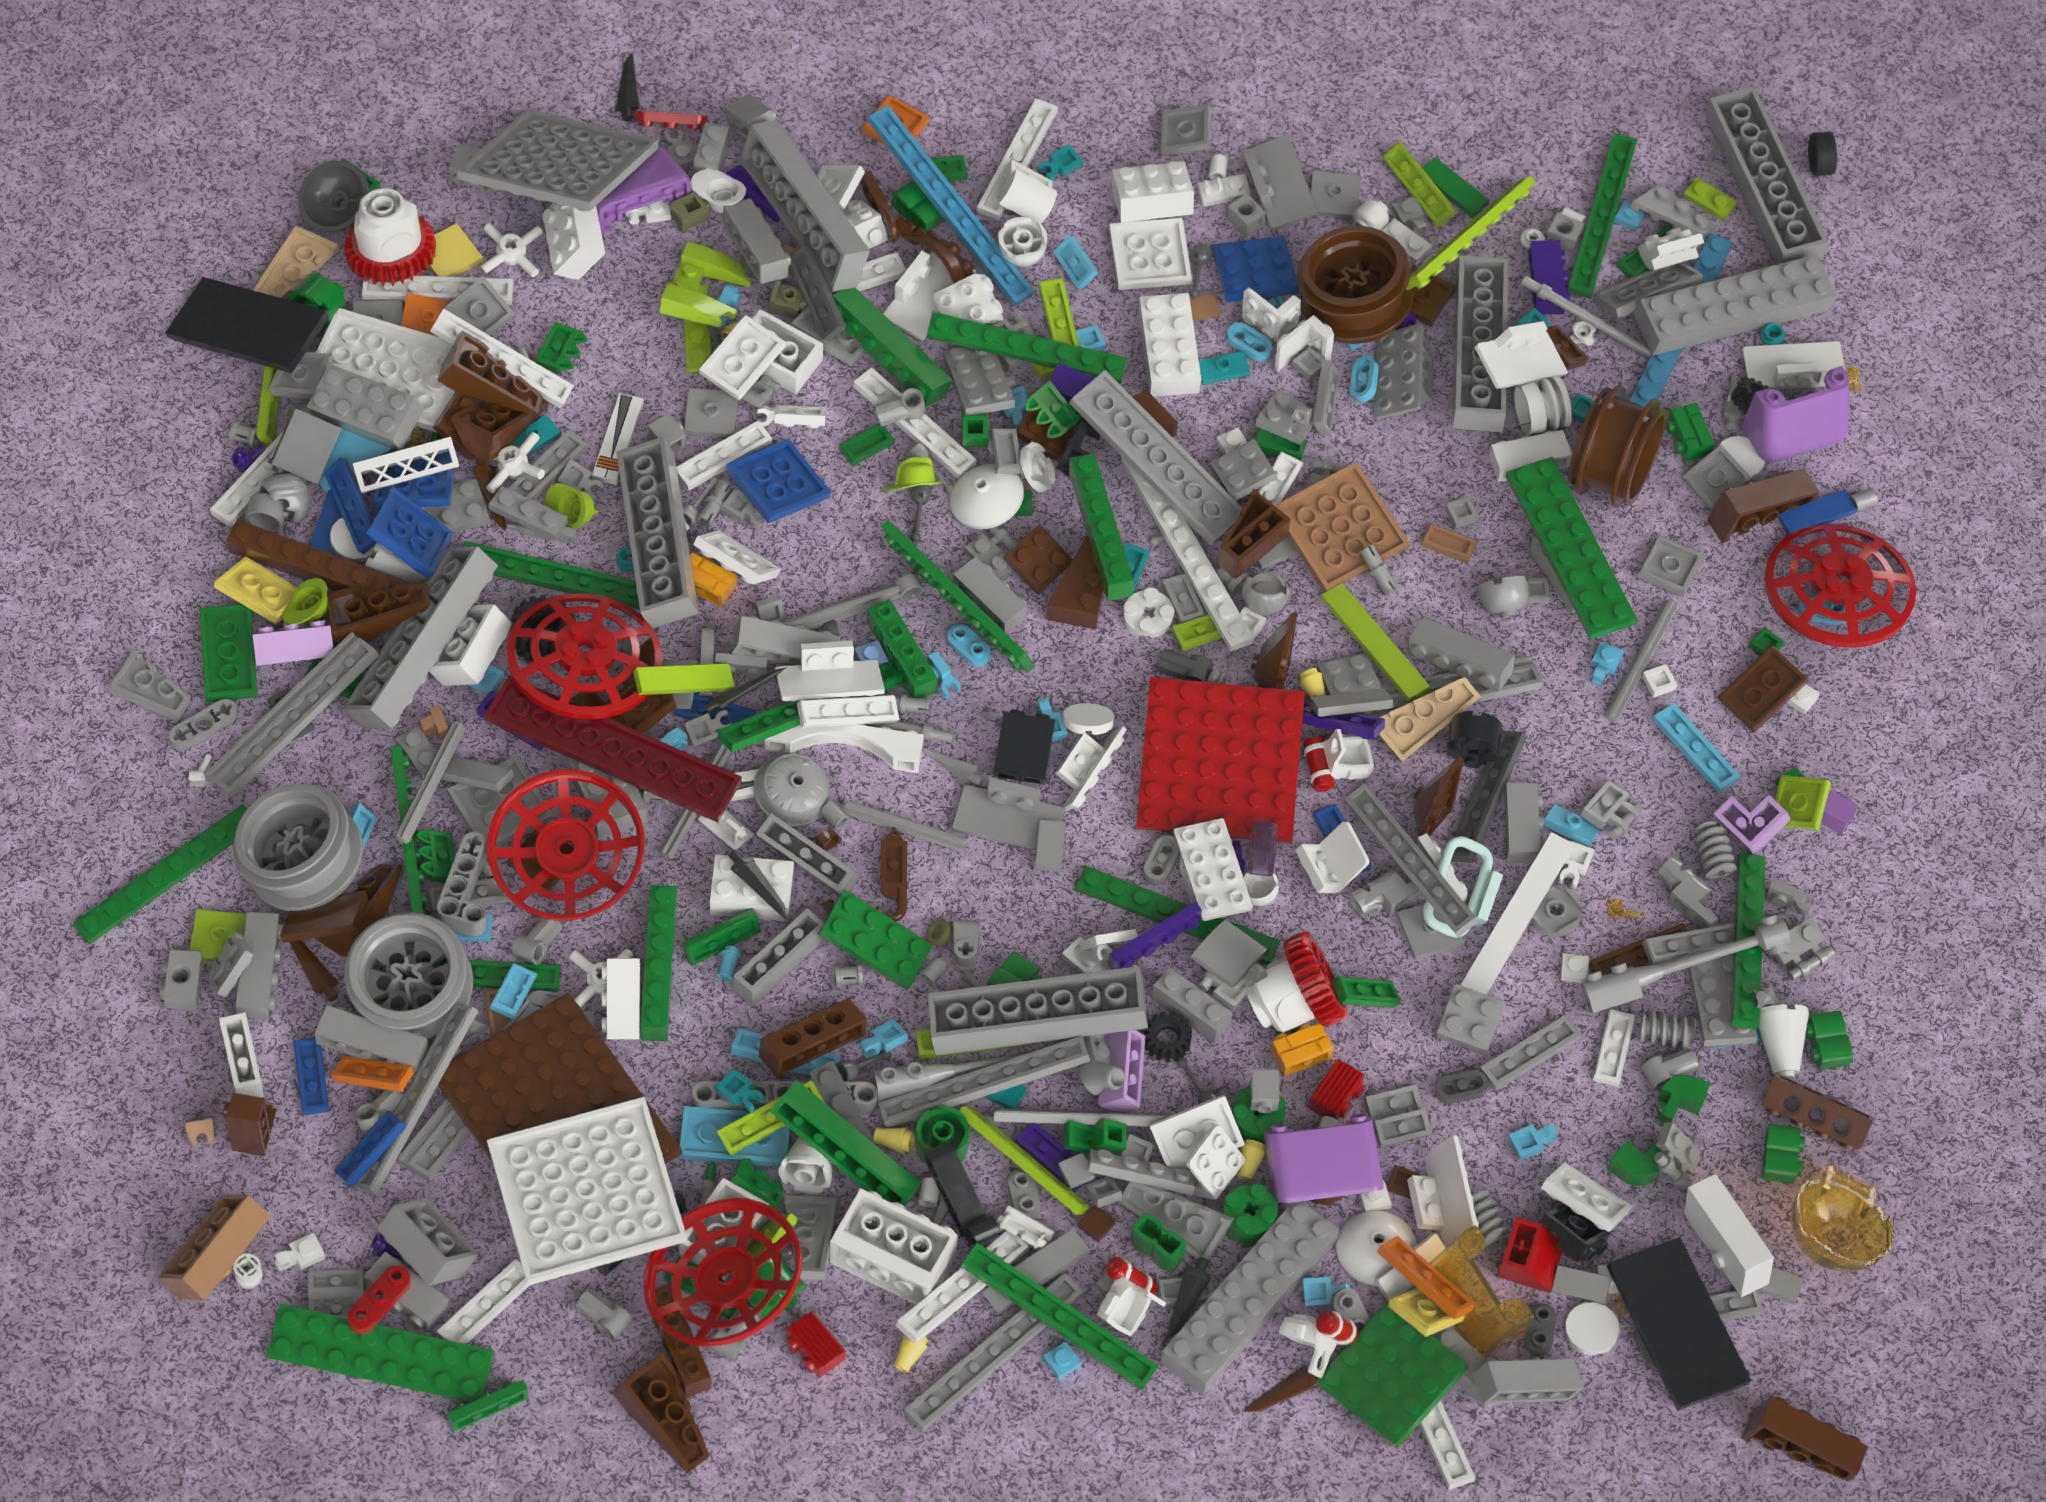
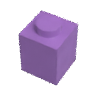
[1821,790,1858,835]

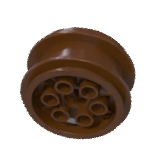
[1297,226,1414,344]
[1568,385,1667,508]

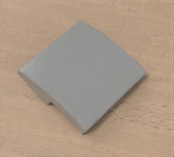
[1191,919,1267,988]
[1364,1084,1432,1147]
[308,1269,364,1319]

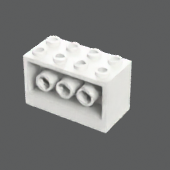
[830,1188,958,1305]

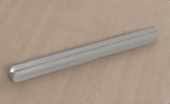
[1605,599,1678,722]
[395,722,466,844]
[660,742,733,860]

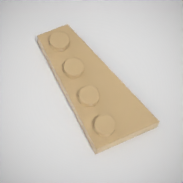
[253,226,340,299]
[1378,677,1481,762]

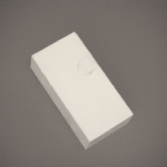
[1684,1174,1774,1297]

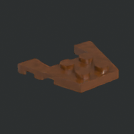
[571,638,677,733]

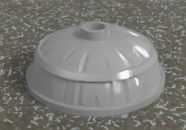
[753,753,830,828]

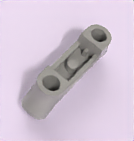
[1079,1034,1126,1095]

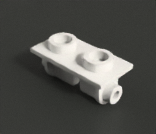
[698,810,754,850]
[996,1205,1055,1252]

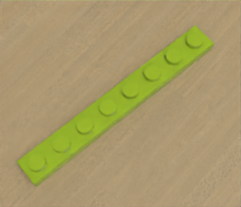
[1406,175,1536,290]

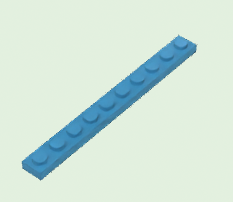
[867,105,1035,307]
[1630,233,1733,407]

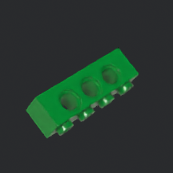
[867,599,937,698]

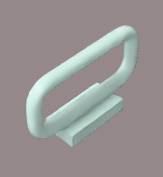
[1423,836,1503,938]

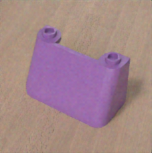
[596,148,691,234]
[1741,366,1850,463]
[1264,1114,1383,1203]

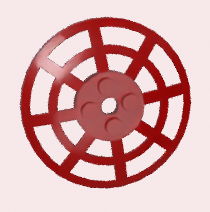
[1764,524,1916,648]
[506,593,662,720]
[487,769,645,921]
[643,1198,803,1347]

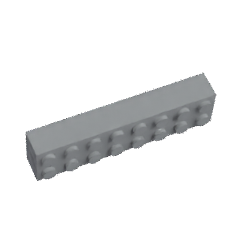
[1705,86,1829,265]
[740,120,870,292]
[1452,255,1509,432]
[1633,255,1837,356]
[617,436,699,628]
[342,546,498,729]
[928,966,1148,1055]
[1161,1201,1339,1396]

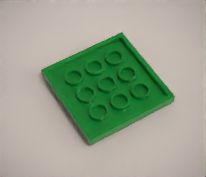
[1317,1301,1470,1449]

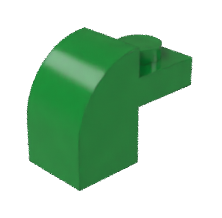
[961,405,988,447]
[1657,1075,1711,1127]
[1064,1118,1127,1159]
[1608,1140,1661,1186]

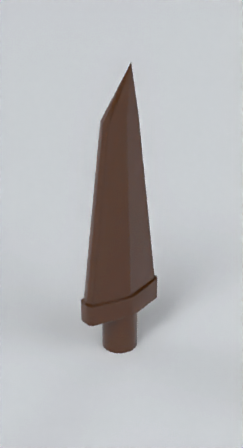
[472,456,506,531]
[290,940,339,1002]
[1242,1364,1321,1412]

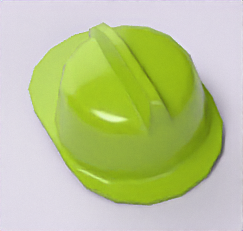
[881,457,942,491]
[545,483,599,530]
[282,578,329,625]

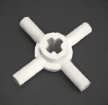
[480,223,543,277]
[486,432,545,493]
[569,949,633,1008]

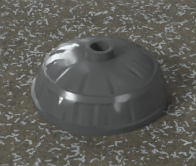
[298,161,369,233]

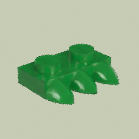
[535,322,588,374]
[1025,380,1081,438]
[416,830,455,883]
[730,1159,784,1210]

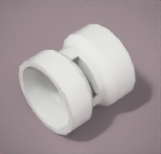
[233,1253,263,1289]

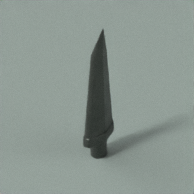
[616,52,640,122]
[706,667,787,714]
[728,849,787,920]
[1165,1257,1211,1340]

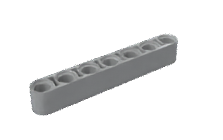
[692,1081,878,1114]

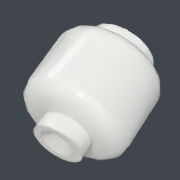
[1353,199,1389,230]

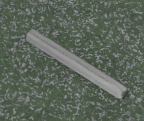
[843,800,968,852]

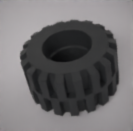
[510,595,576,663]

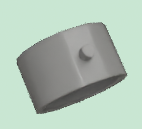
[243,493,288,532]

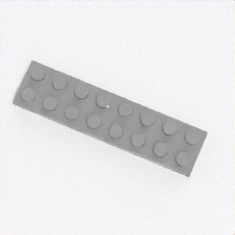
[1069,370,1242,545]

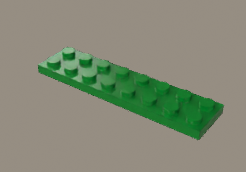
[1505,457,1637,640]
[881,520,1035,673]
[267,1304,495,1403]

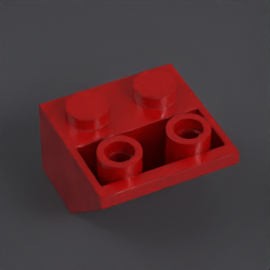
[1498,1217,1563,1293]

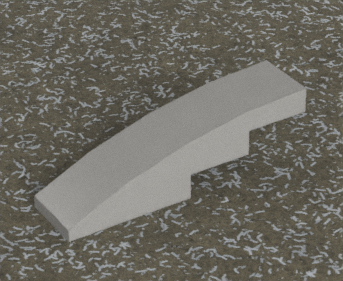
[982,1229,1091,1314]

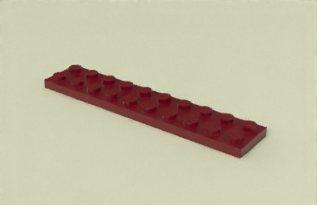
[484,675,742,823]

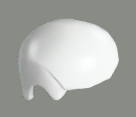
[1243,868,1279,907]

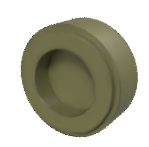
[926,919,953,947]

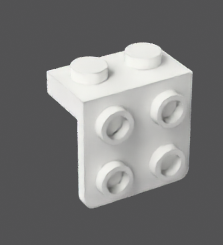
[841,200,888,249]
[934,274,1004,324]
[1242,288,1301,344]
[1275,315,1334,371]
[1295,822,1369,893]
[1186,1125,1246,1200]

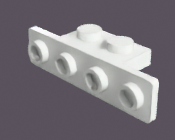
[1055,726,1127,811]

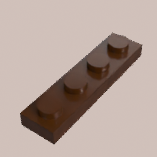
[1589,923,1687,976]

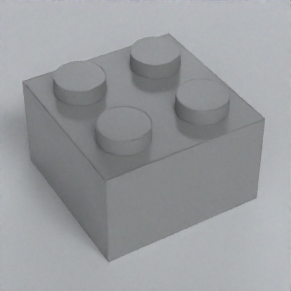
[1437,983,1505,1056]

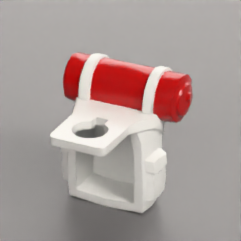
[1303,729,1374,792]
[1097,1256,1166,1337]
[1279,1311,1359,1378]

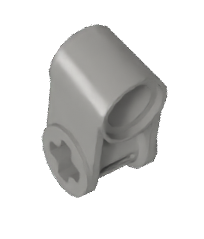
[952,920,980,972]

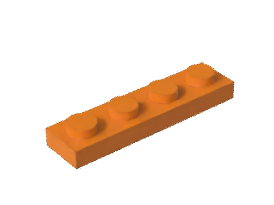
[1377,1236,1475,1320]

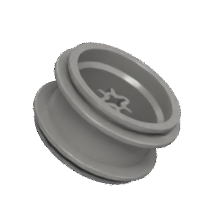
[233,784,363,911]
[344,912,473,1040]

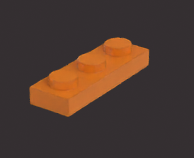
[331,1055,414,1092]

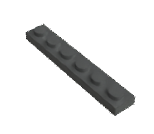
[1451,730,1527,863]

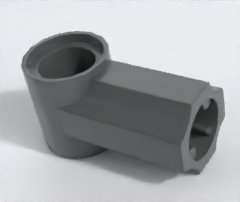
[1158,649,1213,682]

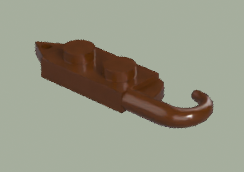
[861,169,898,243]
[876,827,907,922]

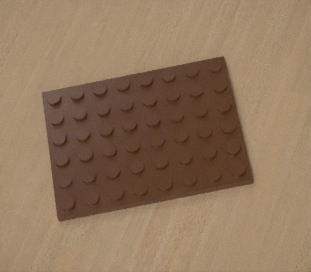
[438,992,682,1164]

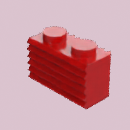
[1308,1059,1366,1121]
[785,1310,846,1378]

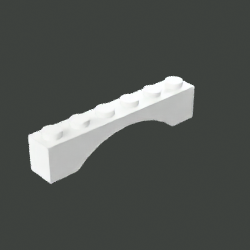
[765,724,924,773]

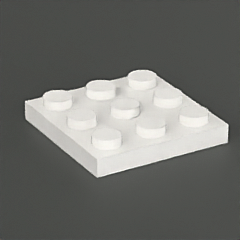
[1109,218,1192,290]

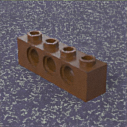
[759,998,867,1077]
[1761,1073,1875,1151]
[646,1283,711,1398]

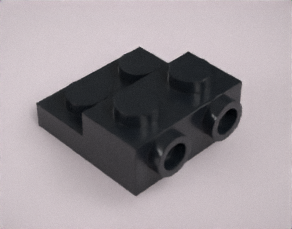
[1540,1203,1611,1263]

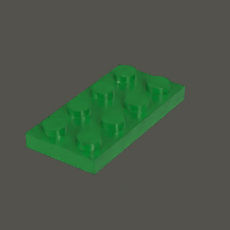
[199,604,258,702]
[818,889,933,990]

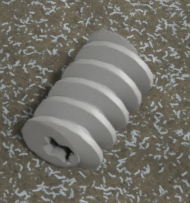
[1693,821,1737,880]
[1639,1010,1697,1050]
[1472,1190,1509,1252]

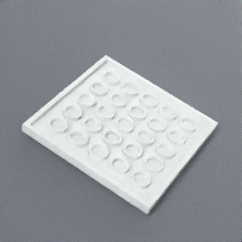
[487,1097,687,1285]

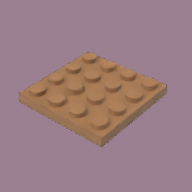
[1274,461,1410,593]

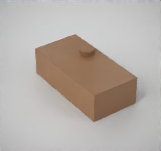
[158,1195,271,1300]

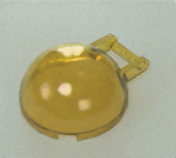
[1791,1163,1895,1272]

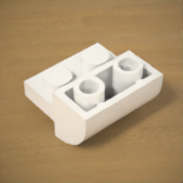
[999,159,1057,224]
[1638,228,1704,270]

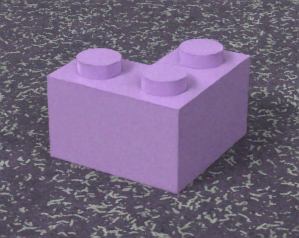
[1714,795,1791,854]

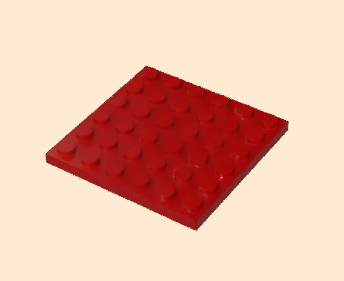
[1136,677,1305,844]

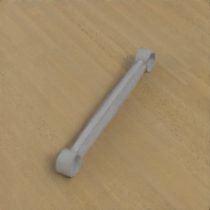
[728,574,924,652]

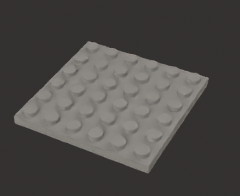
[457,109,658,211]

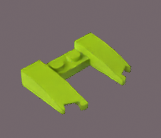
[660,241,751,327]

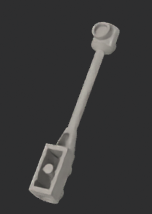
[1582,915,1791,1013]
[873,1037,1076,1103]

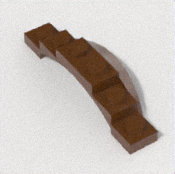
[896,217,990,325]

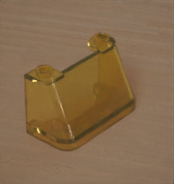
[1430,1225,1534,1357]

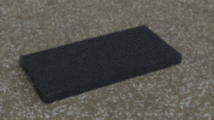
[165,277,329,373]
[1606,1237,1752,1411]

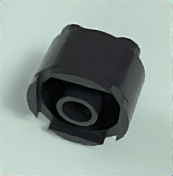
[1447,711,1502,769]

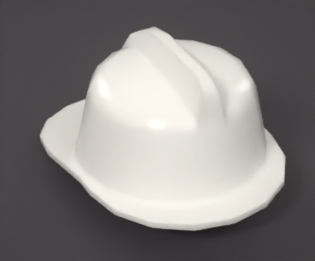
[691,169,746,213]

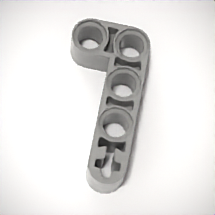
[437,832,487,937]

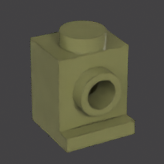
[670,192,710,233]
[770,280,808,319]

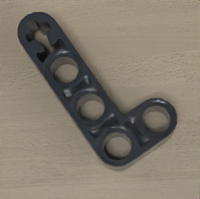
[923,1141,1001,1248]

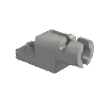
[1657,855,1718,929]
[1348,870,1423,918]

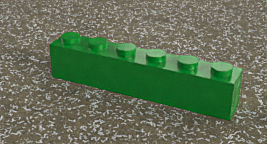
[832,288,953,407]
[1069,453,1133,601]
[640,885,677,1042]
[770,1080,921,1206]

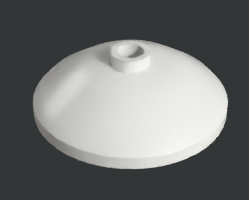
[950,464,1024,529]
[1336,1210,1417,1286]

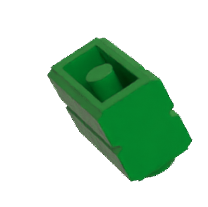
[1665,403,1715,462]

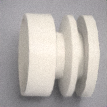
[1514,376,1572,436]

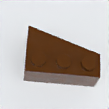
[1217,489,1291,579]
[223,1093,277,1156]

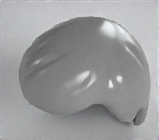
[260,474,310,523]
[1242,571,1290,617]

